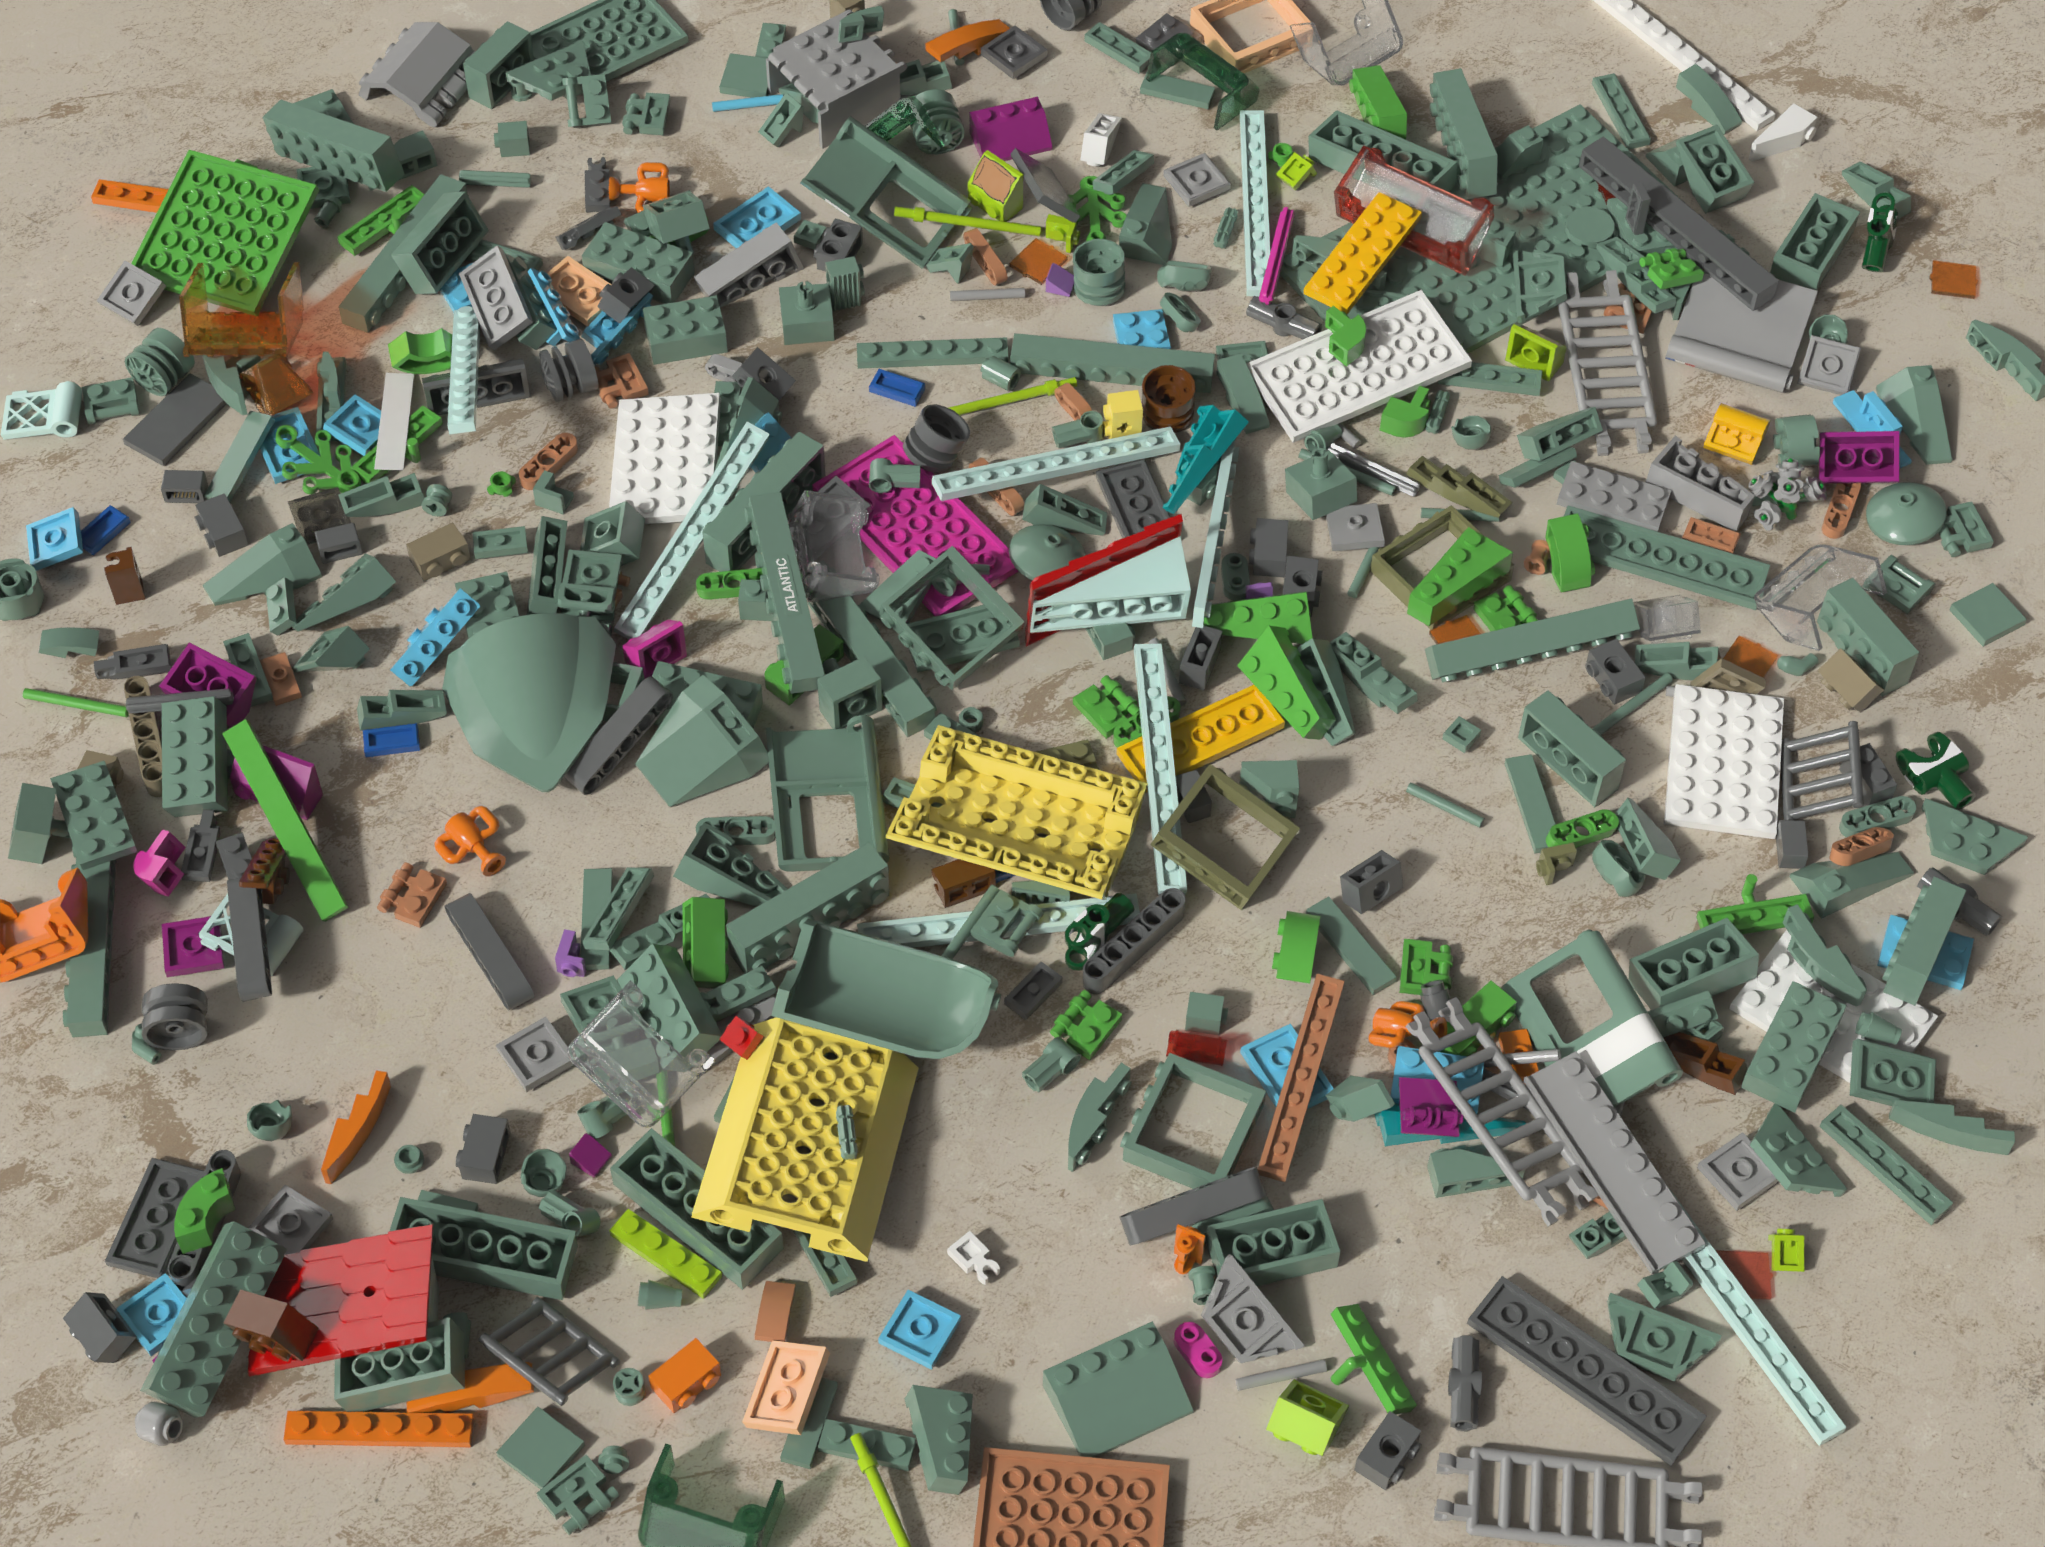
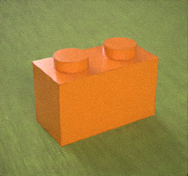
[648,1338,721,1413]

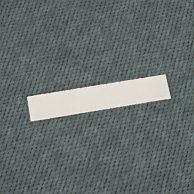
[374,373,414,470]

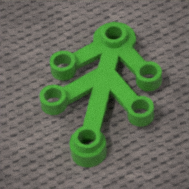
[1068,176,1126,241]
[275,425,361,494]

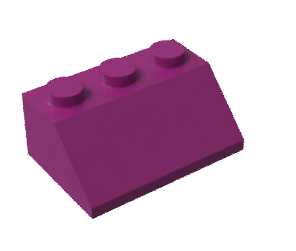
[969,96,1052,161]
[1819,431,1899,483]
[159,642,256,730]
[230,745,323,820]

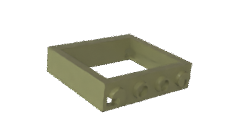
[1370,505,1515,632]
[1151,764,1300,910]

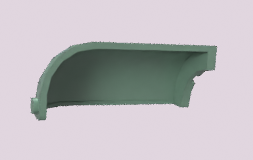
[771,919,1001,1059]

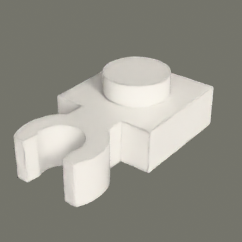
[947,1231,1000,1285]

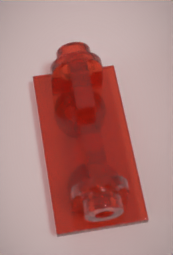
[1166,1029,1228,1066]

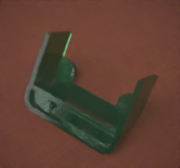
[1146,33,1260,131]
[865,96,944,148]
[638,1443,785,1547]

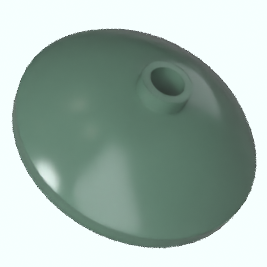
[1866,482,1946,545]
[1009,524,1086,580]

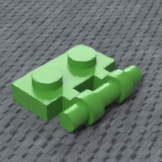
[1639,248,1704,290]
[1473,585,1538,631]
[1073,675,1140,739]
[1399,939,1453,995]
[1050,990,1122,1060]

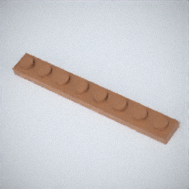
[1258,974,1345,1182]

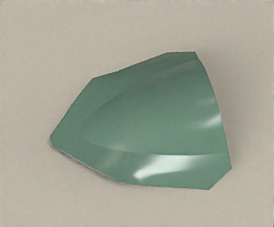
[442,613,616,792]

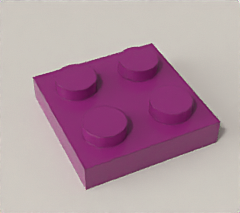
[162,916,224,978]

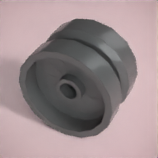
[142,983,208,1051]

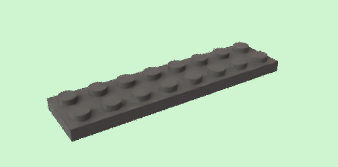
[1467,1276,1707,1466]

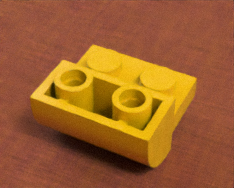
[1703,403,1771,465]

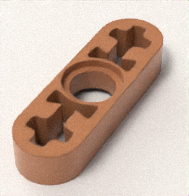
[963,228,1008,286]
[519,433,578,490]
[969,457,1024,516]
[1821,483,1861,539]
[1829,827,1894,866]

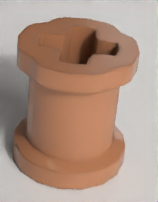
[1524,540,1551,575]

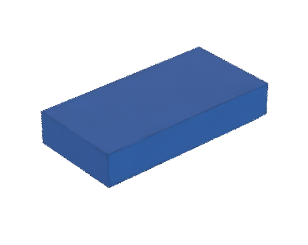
[869,369,925,407]
[81,505,131,556]
[363,723,420,758]

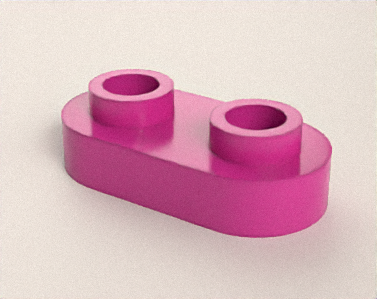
[1174,1322,1222,1378]

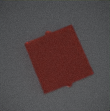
[1716,1250,1773,1300]

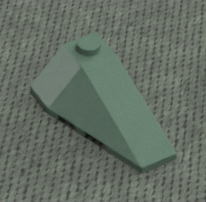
[1119,183,1172,265]
[1876,365,1952,465]
[715,377,783,470]
[673,822,787,907]

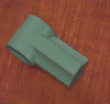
[1052,411,1103,448]
[869,458,921,493]
[1022,1037,1081,1092]
[577,1086,637,1139]
[539,1190,601,1237]

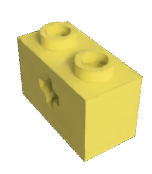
[1103,390,1143,439]

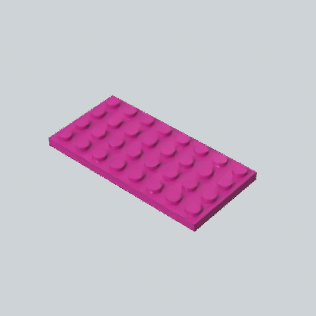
[812,435,1019,617]

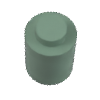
[980,356,1021,392]

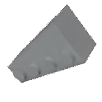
[694,222,804,307]
[1646,435,1755,532]

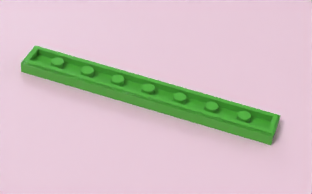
[222,719,349,922]

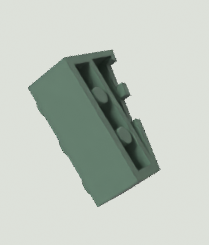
[904,1385,973,1495]

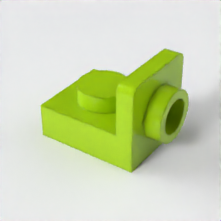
[1276,152,1317,191]
[1046,214,1080,253]
[1768,1229,1804,1272]

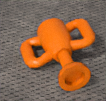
[609,162,670,213]
[434,806,506,876]
[1369,1001,1448,1048]

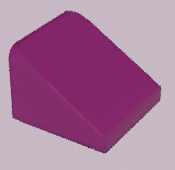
[569,1133,612,1178]

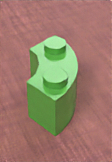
[388,328,452,374]
[1545,513,1595,593]
[1272,911,1320,984]
[174,1168,236,1254]

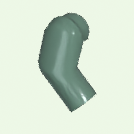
[1777,653,1818,676]

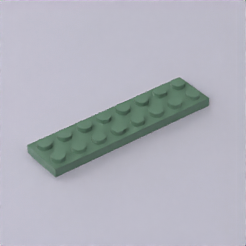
[1564,505,1770,610]

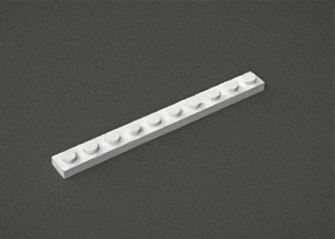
[1593,0,1775,131]

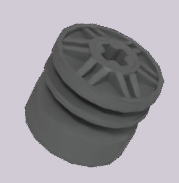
[1040,0,1102,31]
[539,338,599,402]
[903,404,970,474]

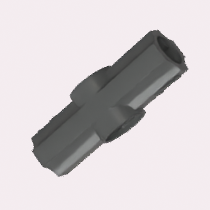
[1246,296,1322,340]
[1917,867,2002,936]
[1448,1335,1482,1432]

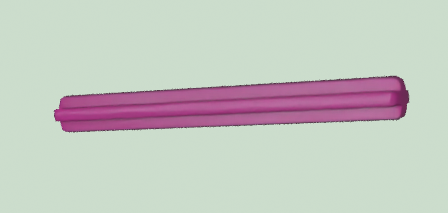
[1259,207,1295,305]

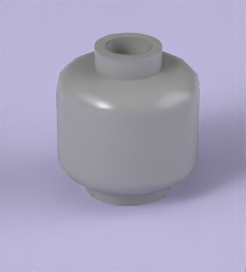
[135,1401,183,1446]

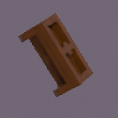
[104,547,145,605]
[931,859,996,908]

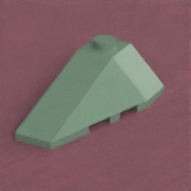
[203,523,322,606]
[292,553,396,632]
[1297,638,1356,746]
[1789,852,1914,919]

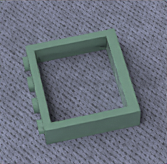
[880,546,1025,690]
[1120,1053,1266,1189]

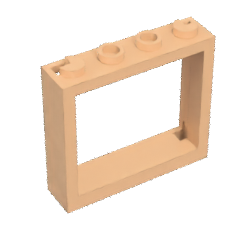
[1190,0,1316,77]

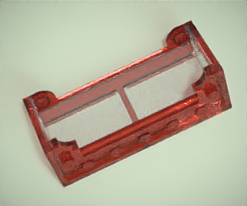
[1334,145,1494,276]

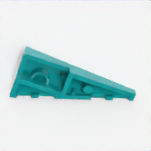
[1163,405,1249,514]
[1374,1103,1527,1147]

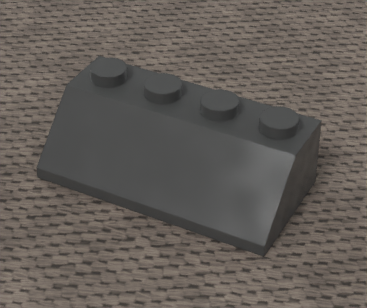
[422,359,530,416]

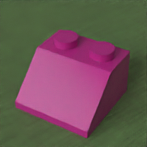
[622,620,687,679]

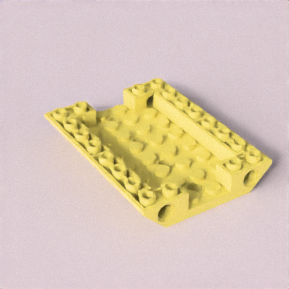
[886,725,1148,900]
[691,1017,919,1262]

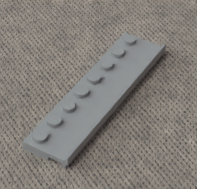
[1524,1051,1706,1275]

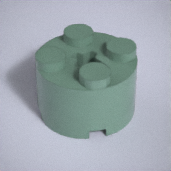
[1773,414,1820,467]
[0,558,44,621]

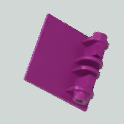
[1399,1077,1463,1137]

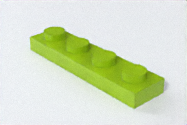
[609,1209,722,1299]

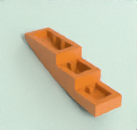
[925,19,1010,63]
[321,1070,391,1184]
[406,1362,534,1413]

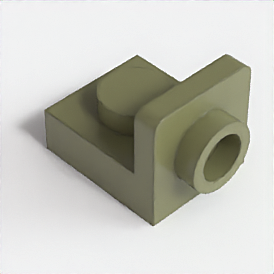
[1536,842,1577,885]

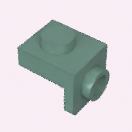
[1637,1261,1693,1309]

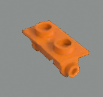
[1174,1224,1206,1274]

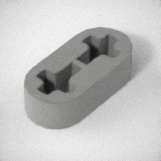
[705,354,742,382]

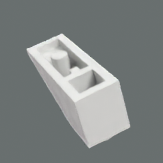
[1749,103,1817,161]
[1080,113,1122,166]

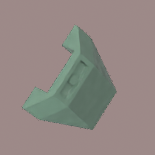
[635,675,769,807]

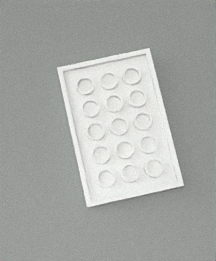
[609,393,721,524]
[1664,684,1784,839]
[1729,930,1938,1083]

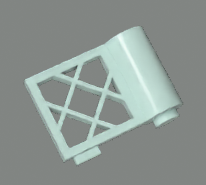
[1,381,82,440]
[199,893,303,976]

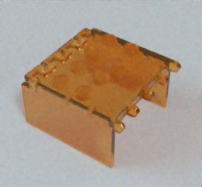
[179,262,304,357]

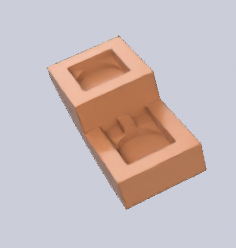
[755,1281,796,1342]

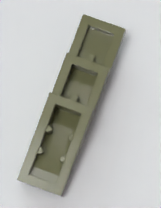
[1406,456,1513,518]

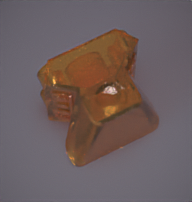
[239,351,313,416]

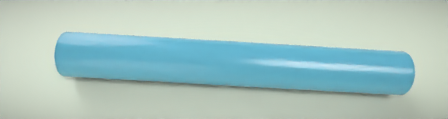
[712,94,783,112]

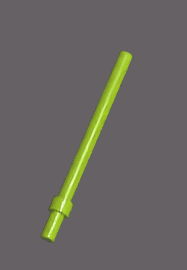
[894,206,1041,236]
[948,377,1077,415]
[850,1433,912,1547]

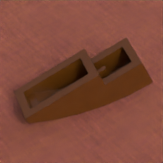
[1663,1032,1748,1095]

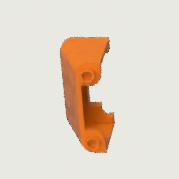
[0,868,88,983]

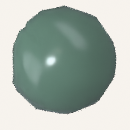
[1809,314,1848,344]
[1451,416,1491,450]
[247,1100,292,1142]
[520,1149,567,1197]

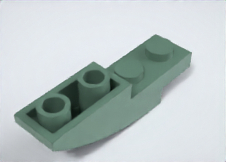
[1292,235,1387,291]
[1966,320,2045,401]
[1330,632,1418,714]
[610,894,710,970]
[1782,904,1867,1007]
[1068,1062,1132,1172]

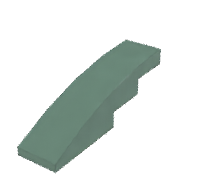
[1597,237,1676,314]
[200,345,248,415]
[1889,1100,2015,1155]

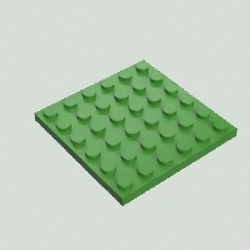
[131,150,320,317]

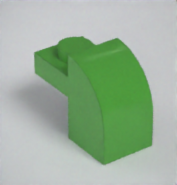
[1325,305,1366,367]
[1379,386,1431,438]

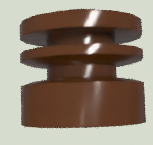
[1142,365,1195,433]

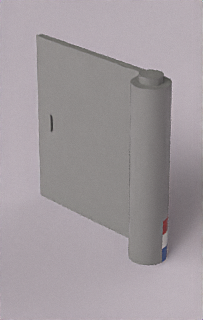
[1665,267,1818,393]

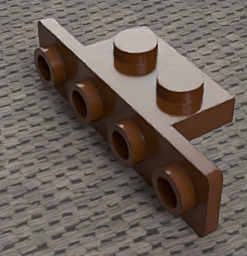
[239,838,290,904]

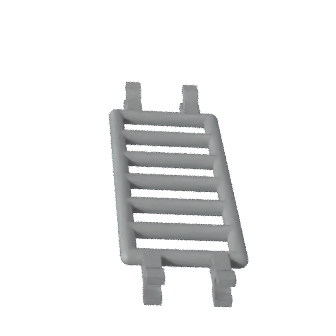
[1558,270,1657,456]
[1406,997,1599,1227]
[1434,1447,1702,1547]

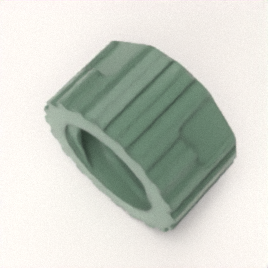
[959,707,983,733]

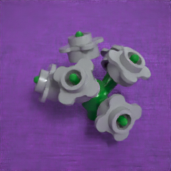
[1748,458,1826,531]

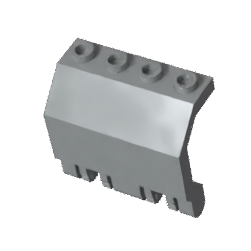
[359,22,475,127]

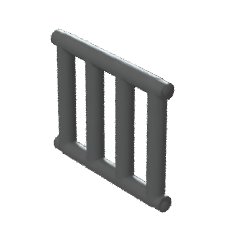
[1781,721,1863,820]
[479,1297,620,1406]

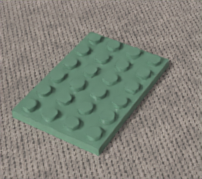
[530,0,689,99]

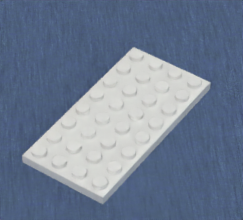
[1246,290,1472,443]

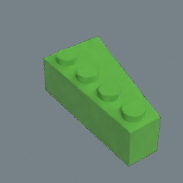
[1349,65,1407,140]
[1407,527,1513,626]
[1203,591,1312,644]
[1237,625,1336,740]

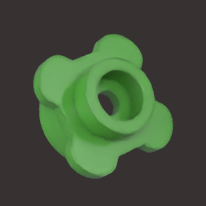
[1268,143,1294,167]
[487,471,516,497]

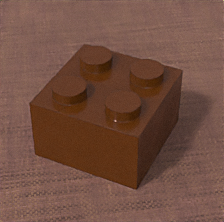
[224,1289,319,1361]

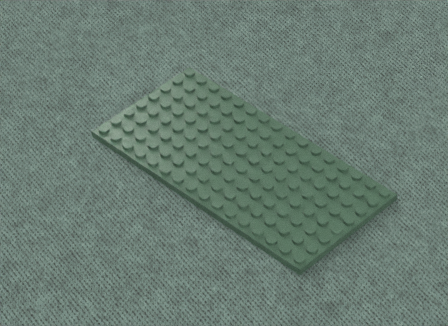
[1280,104,1681,354]

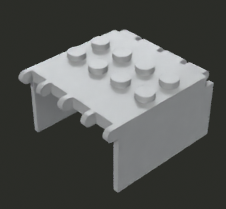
[766,9,907,149]

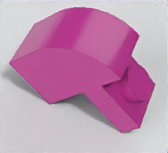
[134,830,186,897]

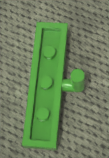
[337,185,425,256]
[351,405,443,483]
[1696,874,1814,935]
[1331,1304,1417,1415]

